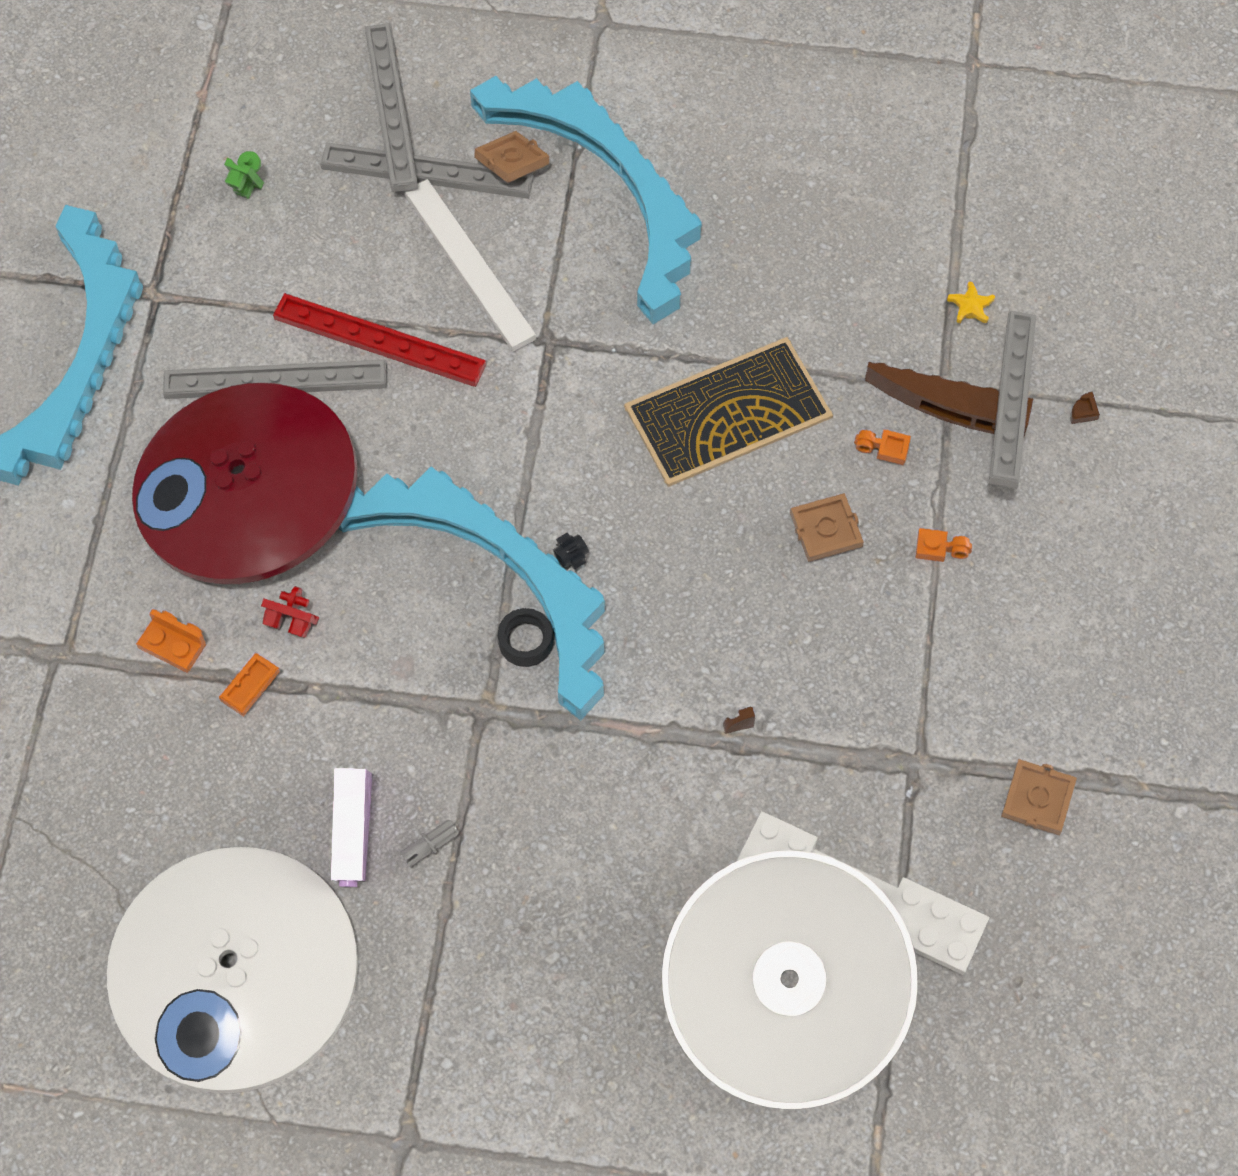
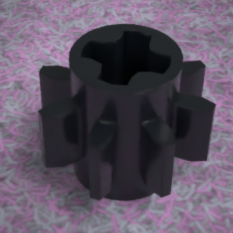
[553,532,589,570]

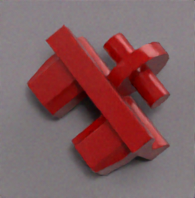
[261,586,319,638]

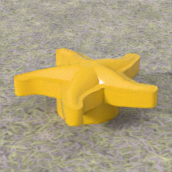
[947,281,995,323]

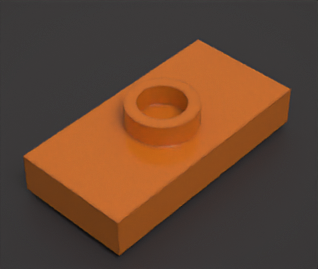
[219,653,280,717]

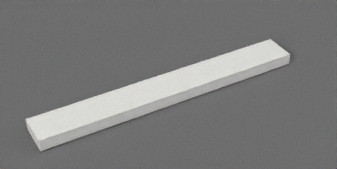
[404,179,536,352]

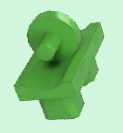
[224,151,264,199]

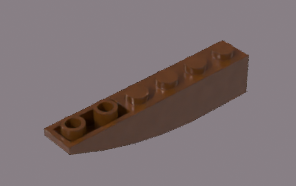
[865,362,1033,436]

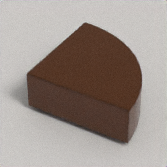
[1070,391,1100,424]
[723,706,755,734]

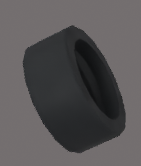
[497,608,554,667]

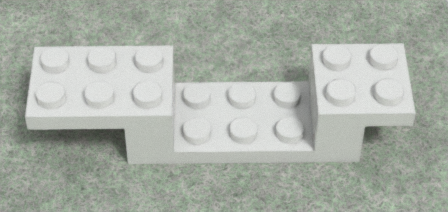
[737,811,990,976]

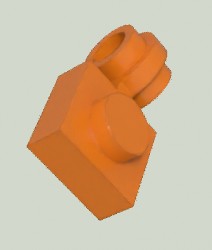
[854,429,911,465]
[915,528,972,562]

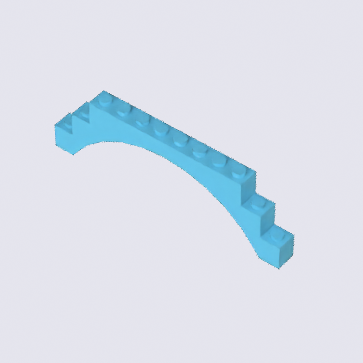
[470,76,702,324]
[0,205,143,486]
[338,467,605,721]

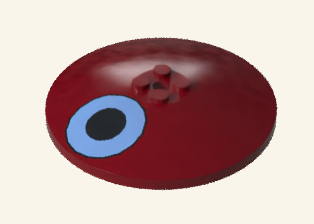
[132,383,357,584]

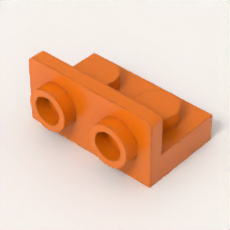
[136,609,206,673]

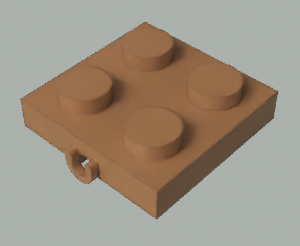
[474,131,549,183]
[790,493,864,562]
[1001,759,1077,836]

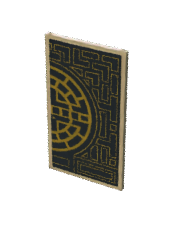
[624,337,833,487]

